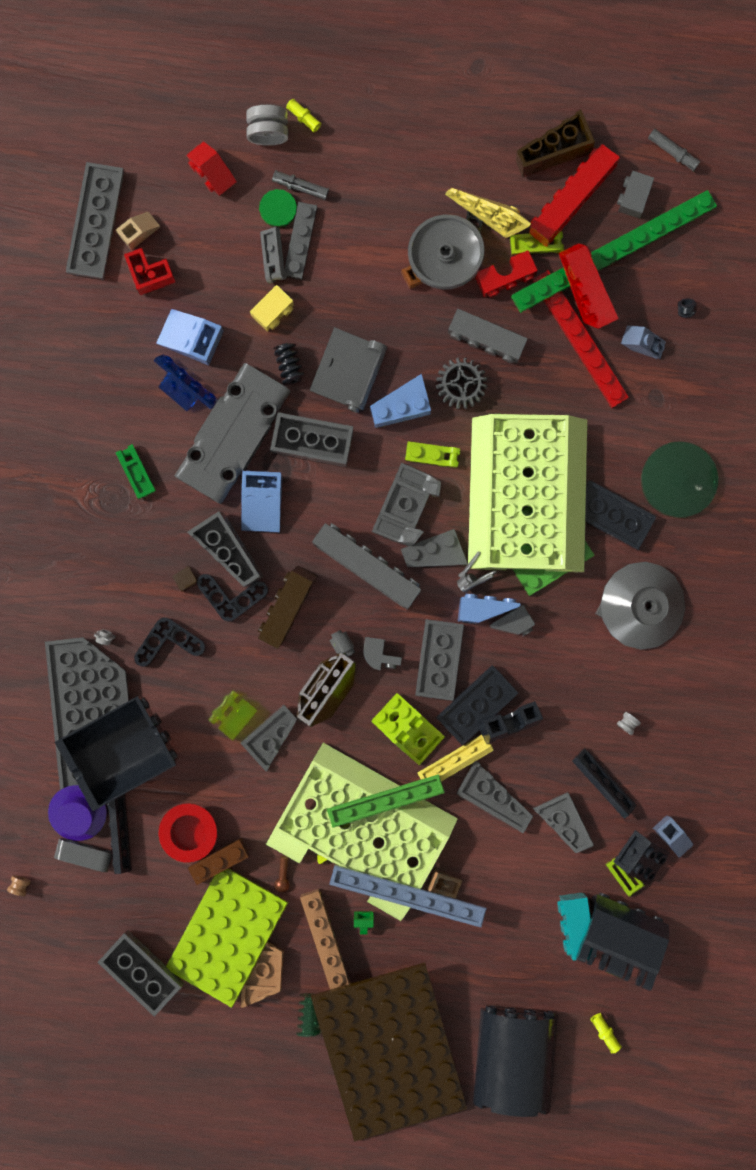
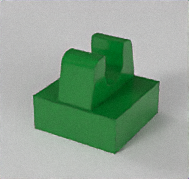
[354,911,374,935]

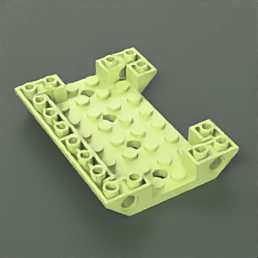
[266,743,458,921]

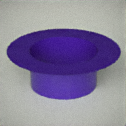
[48,785,106,841]

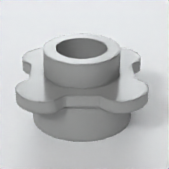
[94,629,115,645]

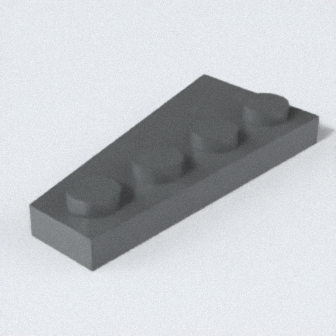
[456,761,533,833]

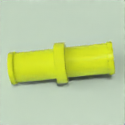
[286,99,322,133]
[590,1013,622,1053]

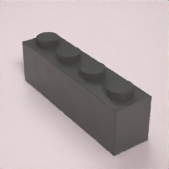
[448,308,528,363]

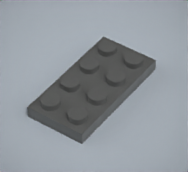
[415,619,464,701]

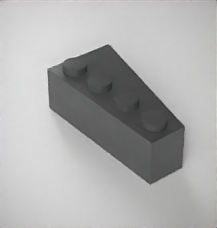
[187,511,264,587]

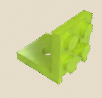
[371,693,445,765]

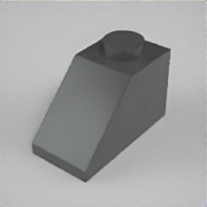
[489,605,535,636]

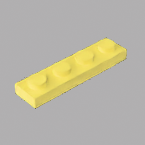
[418,735,494,781]

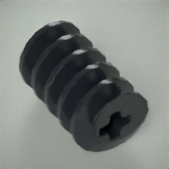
[273,343,305,385]

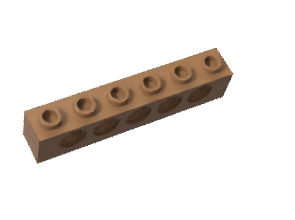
[300,888,351,989]

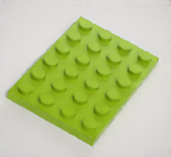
[166,868,289,1008]

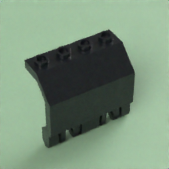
[576,893,669,991]

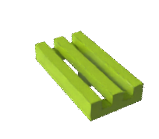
[605,858,645,897]

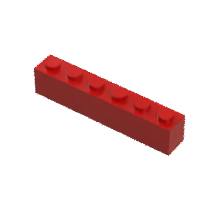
[529,144,620,247]

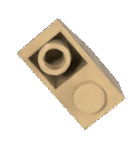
[116,212,160,251]

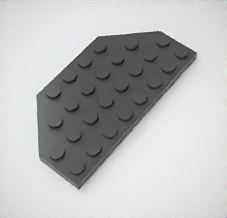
[45,637,130,790]

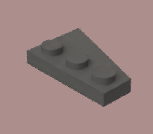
[401,529,468,568]
[241,705,297,772]
[533,792,594,853]

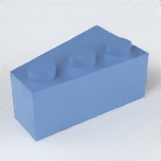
[370,374,431,428]

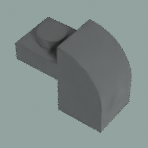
[364,637,401,670]

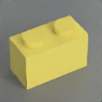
[250,285,294,332]

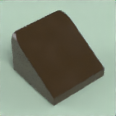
[172,566,198,592]

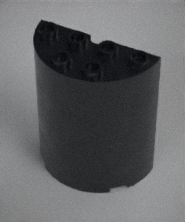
[54,696,179,811]
[473,1005,558,1117]

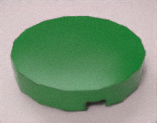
[259,189,297,228]

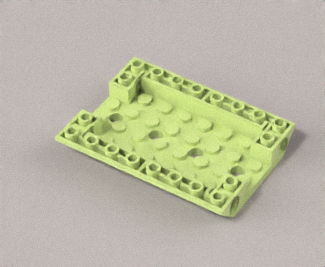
[468,414,587,572]

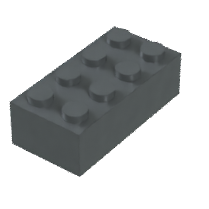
[270,413,354,467]
[97,930,184,1017]

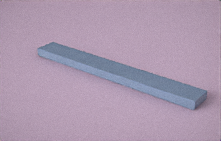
[329,865,487,927]

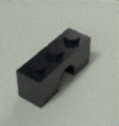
[479,701,543,745]

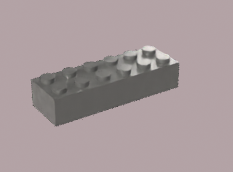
[312,523,421,610]

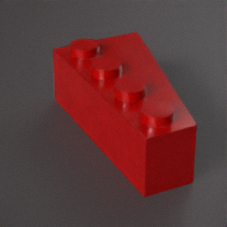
[558,243,618,329]

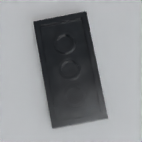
[585,480,656,551]
[436,665,518,746]

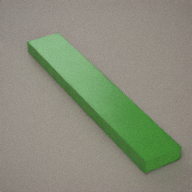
[327,774,445,828]

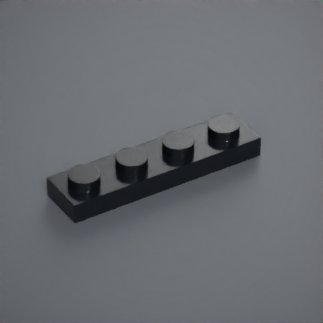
[572,748,637,819]
[108,794,132,874]

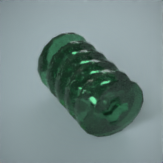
[296,993,321,1037]

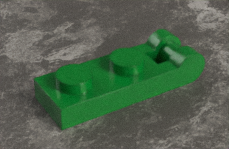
[115,444,156,500]

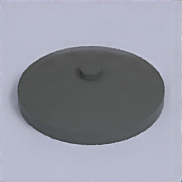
[408,215,484,289]

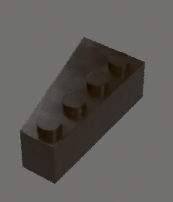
[258,566,318,649]

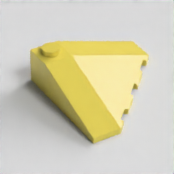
[445,188,531,238]

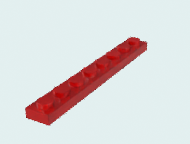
[532,270,629,408]

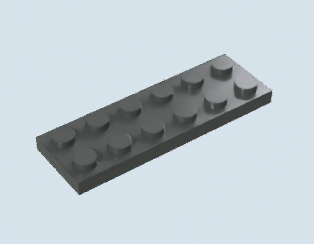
[66,162,125,280]

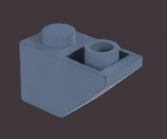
[621,326,666,359]
[653,816,693,858]

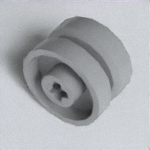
[246,105,288,145]

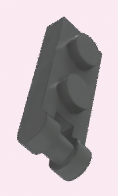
[260,227,287,284]

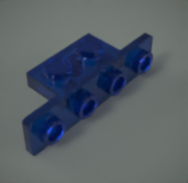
[154,354,218,411]

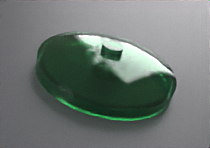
[641,441,718,518]

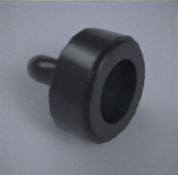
[678,298,697,318]

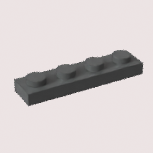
[285,202,317,280]

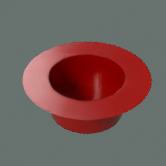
[158,804,217,862]

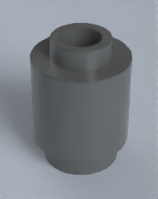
[329,630,355,657]

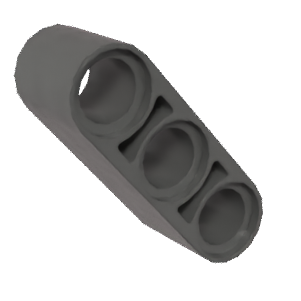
[54,838,113,872]

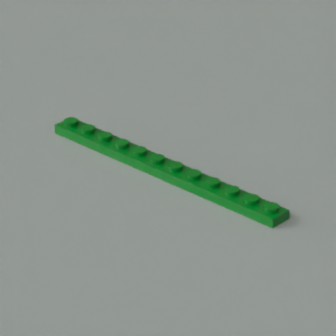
[511,190,717,313]

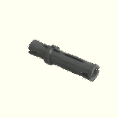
[648,128,701,171]
[272,170,329,200]

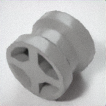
[617,712,641,735]

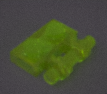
[208,690,258,740]

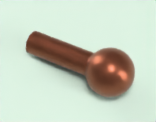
[274,856,290,893]

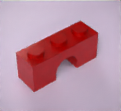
[475,250,538,298]

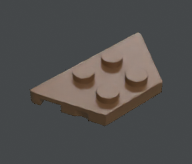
[241,942,284,1008]

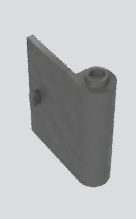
[310,327,388,413]

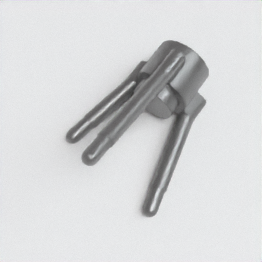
[457,551,497,593]

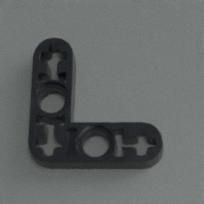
[197,574,268,622]
[134,618,206,667]

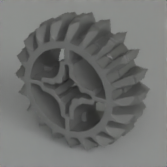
[436,358,487,409]

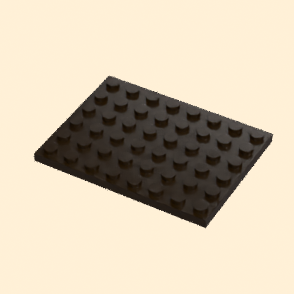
[311,962,467,1142]

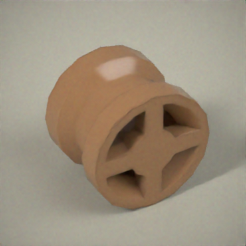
[7,875,31,896]

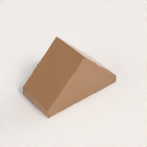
[427,869,463,898]

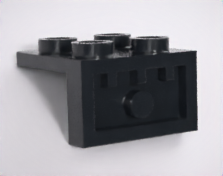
[613,830,670,884]

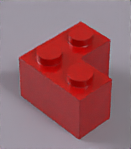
[186,141,237,196]
[124,248,175,295]

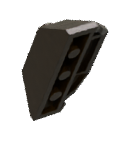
[297,653,356,727]

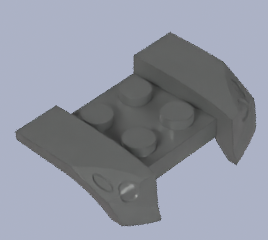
[372,463,441,546]

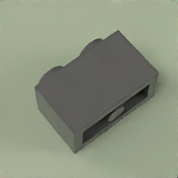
[617,171,654,219]

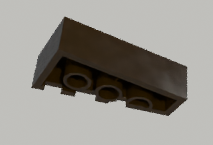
[516,109,595,177]

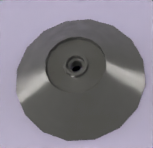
[600,562,686,650]

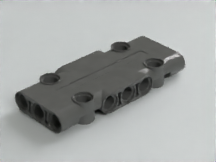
[174,363,291,504]

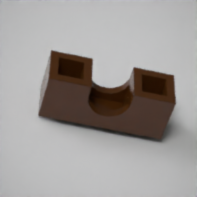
[188,838,250,885]

